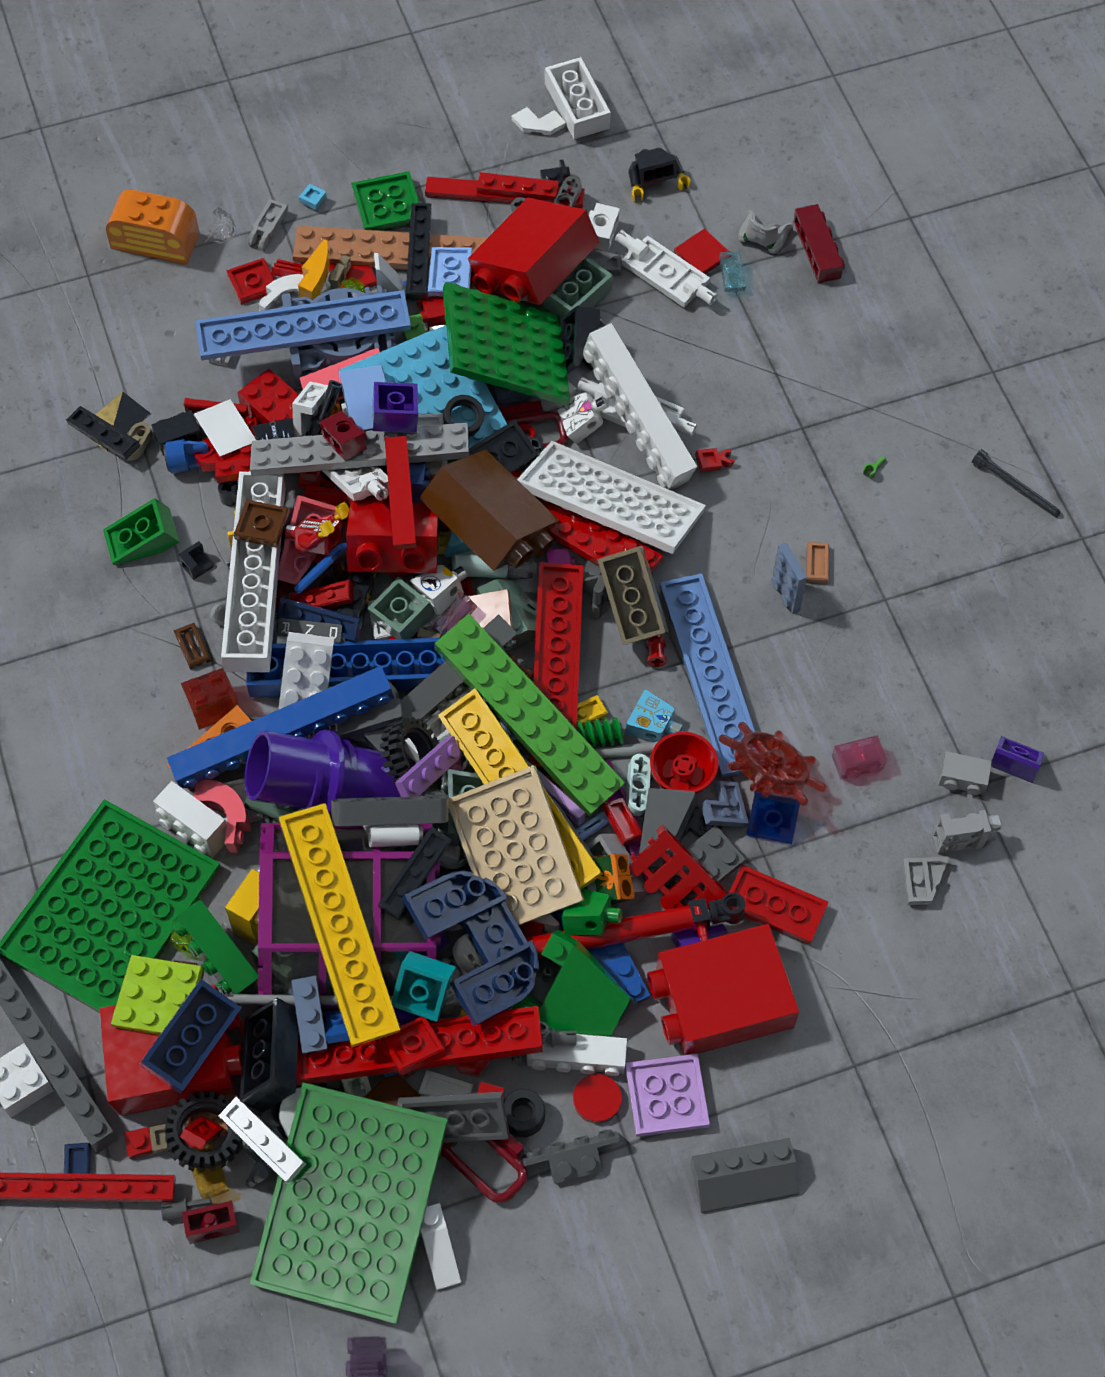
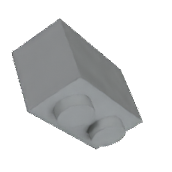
[939,751,992,795]

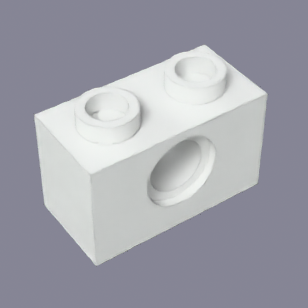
[589,203,620,252]

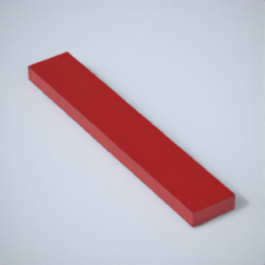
[384,436,416,550]

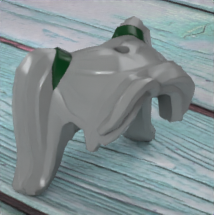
[738,209,793,254]

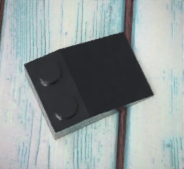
[561,305,602,374]

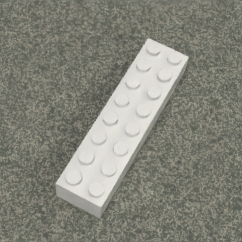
[583,323,697,490]

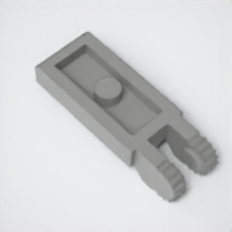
[247,199,289,250]

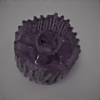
[346,1336,388,1377]

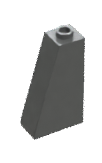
[639,788,697,877]

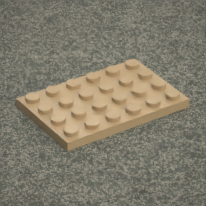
[448,765,584,926]

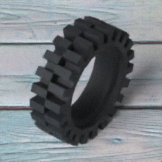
[380,717,441,787]
[165,1091,243,1173]

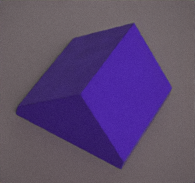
[991,736,1044,783]

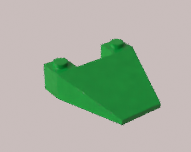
[513,930,631,1037]

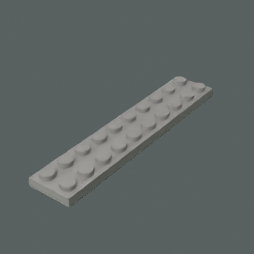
[250,423,469,477]

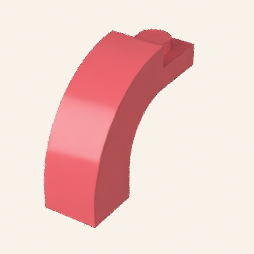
[194,780,251,853]

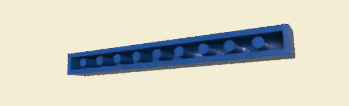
[167,666,395,789]

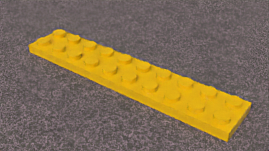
[438,688,603,890]
[279,803,400,1047]

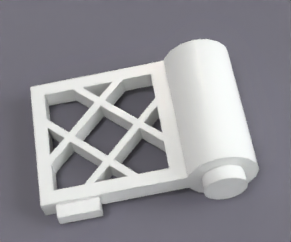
[363,824,423,847]

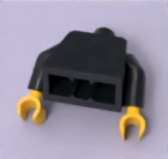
[628,148,690,202]

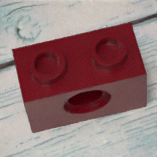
[320,411,367,461]
[182,1200,240,1244]

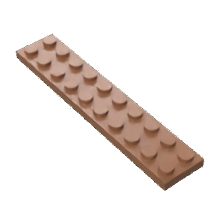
[293,225,487,274]

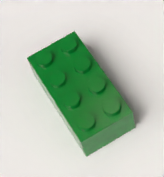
[172,899,258,995]

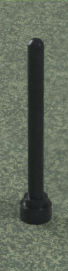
[971,449,1061,516]

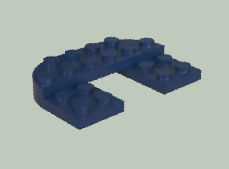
[402,871,539,1026]

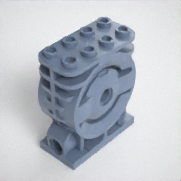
[281,285,396,387]

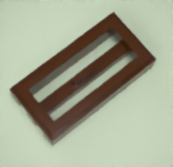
[173,623,211,670]

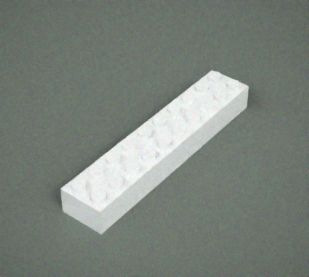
[221,472,285,672]

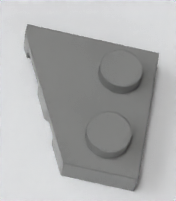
[902,857,948,905]

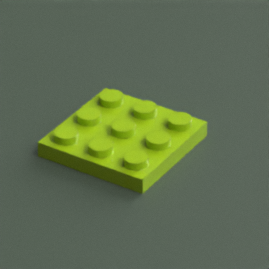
[111,955,203,1035]

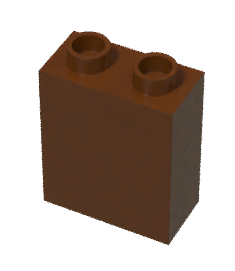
[419,450,559,571]

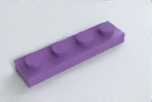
[395,736,463,797]

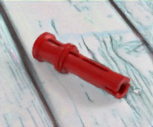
[646,634,667,667]

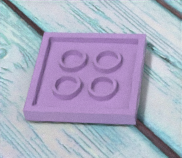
[625,1054,710,1137]

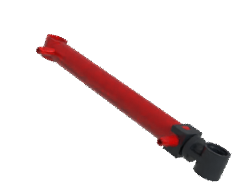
[526,893,745,960]

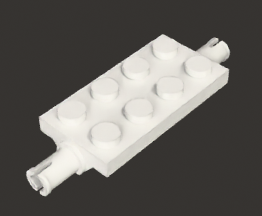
[615,230,718,307]
[578,377,697,437]
[323,466,389,501]

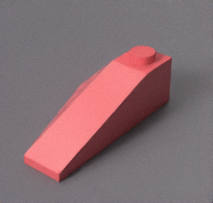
[278,495,337,585]

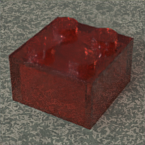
[181,668,240,730]

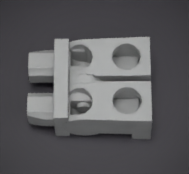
[932,810,1001,854]

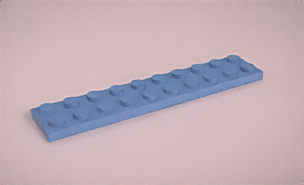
[195,290,411,360]
[659,573,766,779]

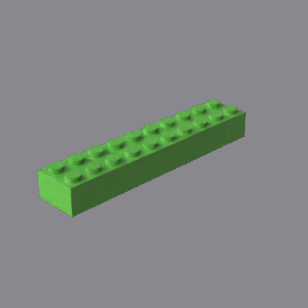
[434,614,625,817]

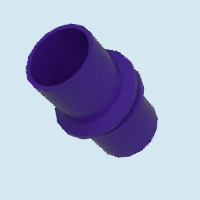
[245,730,400,819]

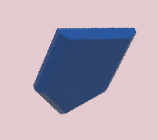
[294,543,347,594]

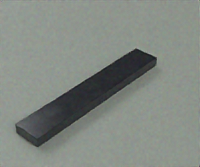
[406,203,432,299]

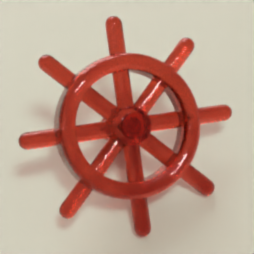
[719,722,827,806]

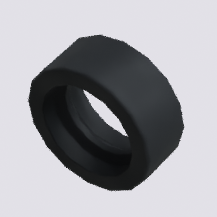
[443,395,484,437]

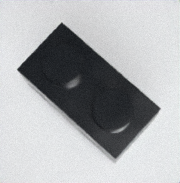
[151,410,202,455]

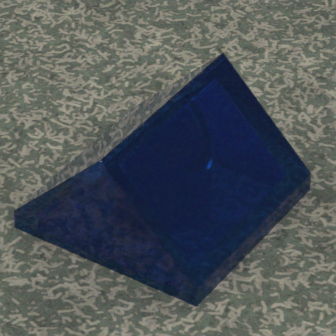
[746,791,801,844]

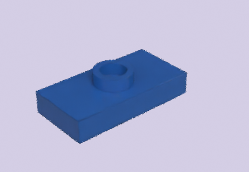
[325,1009,350,1044]

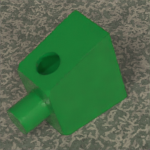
[562,889,622,935]

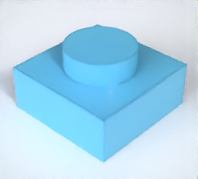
[299,184,327,210]

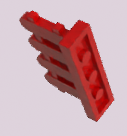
[629,824,728,910]

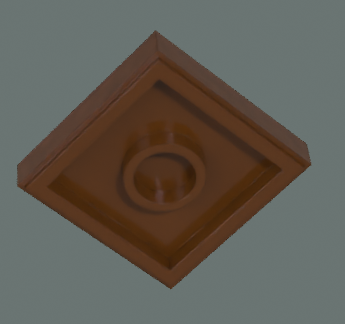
[233,500,289,548]

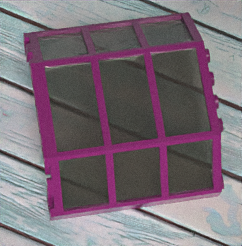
[258,823,441,1011]

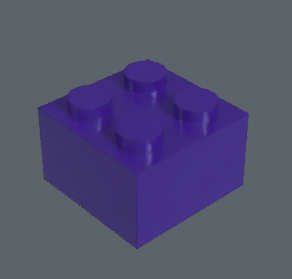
[373,382,418,433]

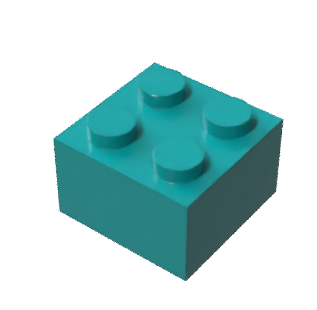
[391,951,456,1022]

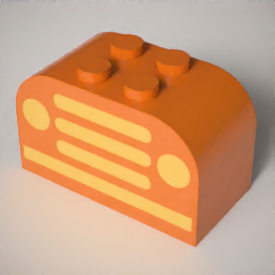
[106,190,200,264]

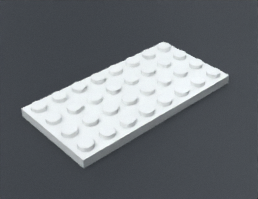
[517,441,706,554]

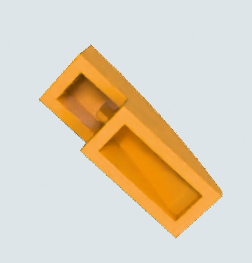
[298,239,329,300]

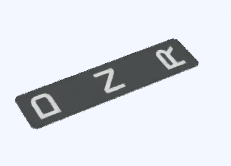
[277,618,342,642]

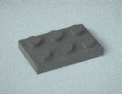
[670,825,746,901]

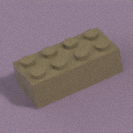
[597,546,669,645]

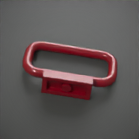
[499,401,568,449]
[441,1134,528,1204]

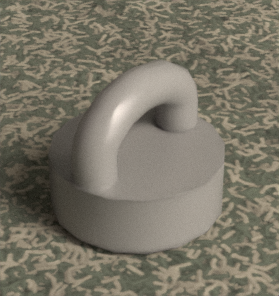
[210,603,226,626]

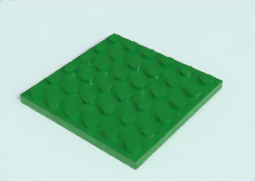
[443,282,570,406]

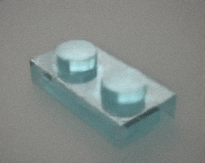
[719,251,746,292]

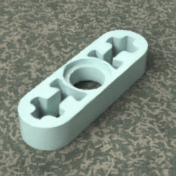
[626,754,651,816]

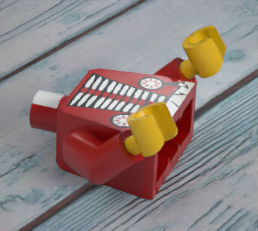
[285,502,349,555]

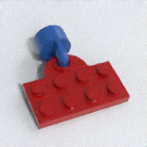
[164,417,258,483]

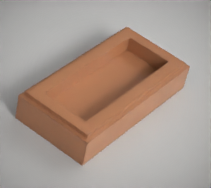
[806,542,829,584]

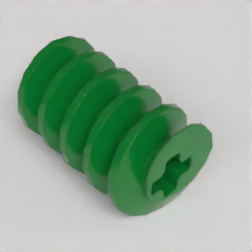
[576,717,624,748]

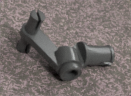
[512,1021,577,1065]

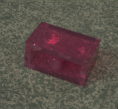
[832,735,887,780]

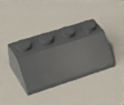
[690,1138,799,1213]

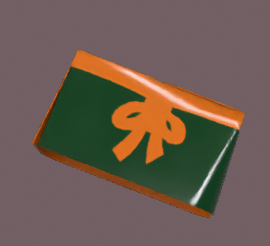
[592,854,635,905]

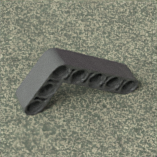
[331,788,449,826]

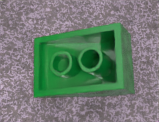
[103,498,179,565]

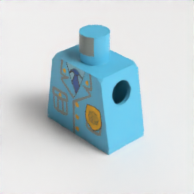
[625,690,683,742]

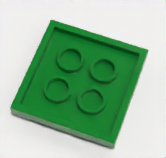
[351,171,419,231]

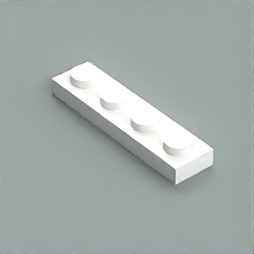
[219,1097,306,1183]

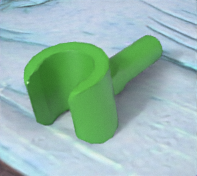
[863,456,886,479]

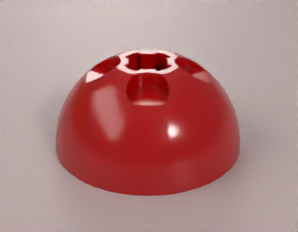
[650,732,718,795]

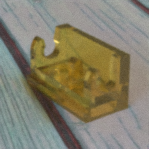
[190,1144,230,1199]

